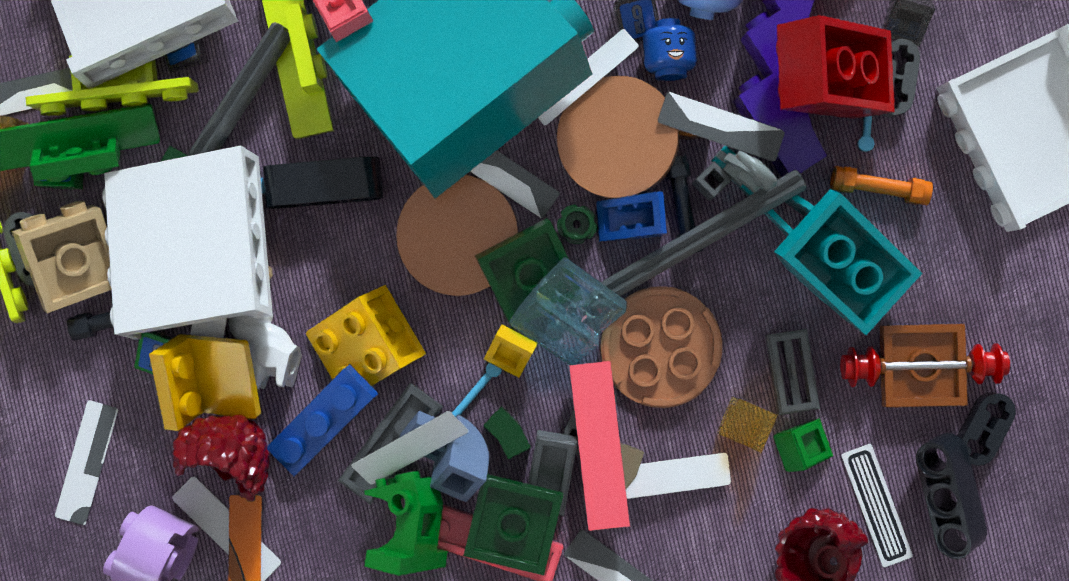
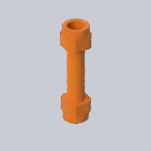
[830,166,933,206]

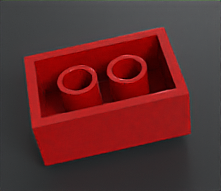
[776,15,895,119]

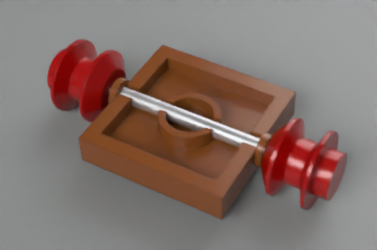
[840,324,1010,407]

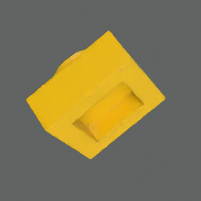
[484,324,538,378]

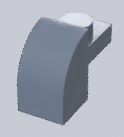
[400,411,489,502]

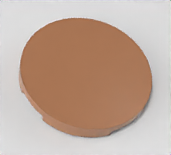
[557,76,679,199]
[396,175,518,296]
[600,286,722,408]

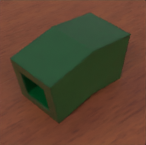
[483,405,531,459]

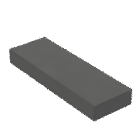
[338,382,443,505]

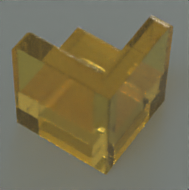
[717,396,778,453]

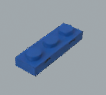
[267,364,378,477]

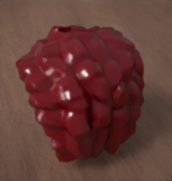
[172,415,270,502]
[774,508,869,581]

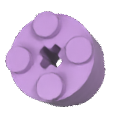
[103,505,199,581]

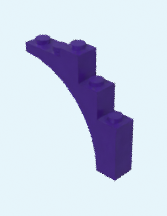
[733,0,827,177]

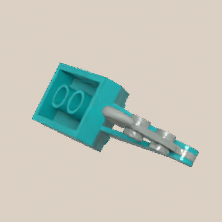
[711,146,923,335]

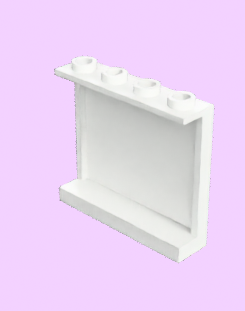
[51,0,238,89]
[936,24,1069,232]
[102,146,273,340]

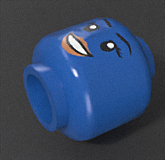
[643,18,697,81]

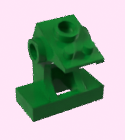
[364,471,448,576]

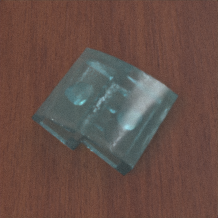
[509,257,627,366]

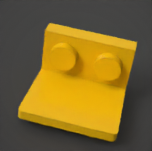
[306,285,426,386]
[149,334,261,431]

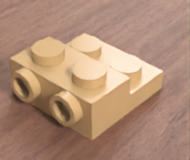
[12,201,112,313]

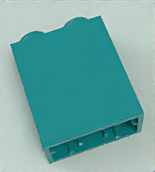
[317,0,594,199]

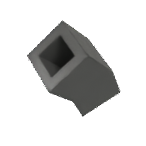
[691,162,732,201]

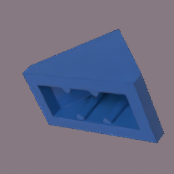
[596,192,667,241]

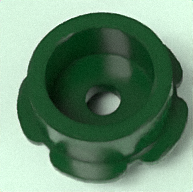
[557,205,597,244]

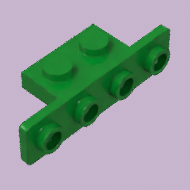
[0,104,160,182]

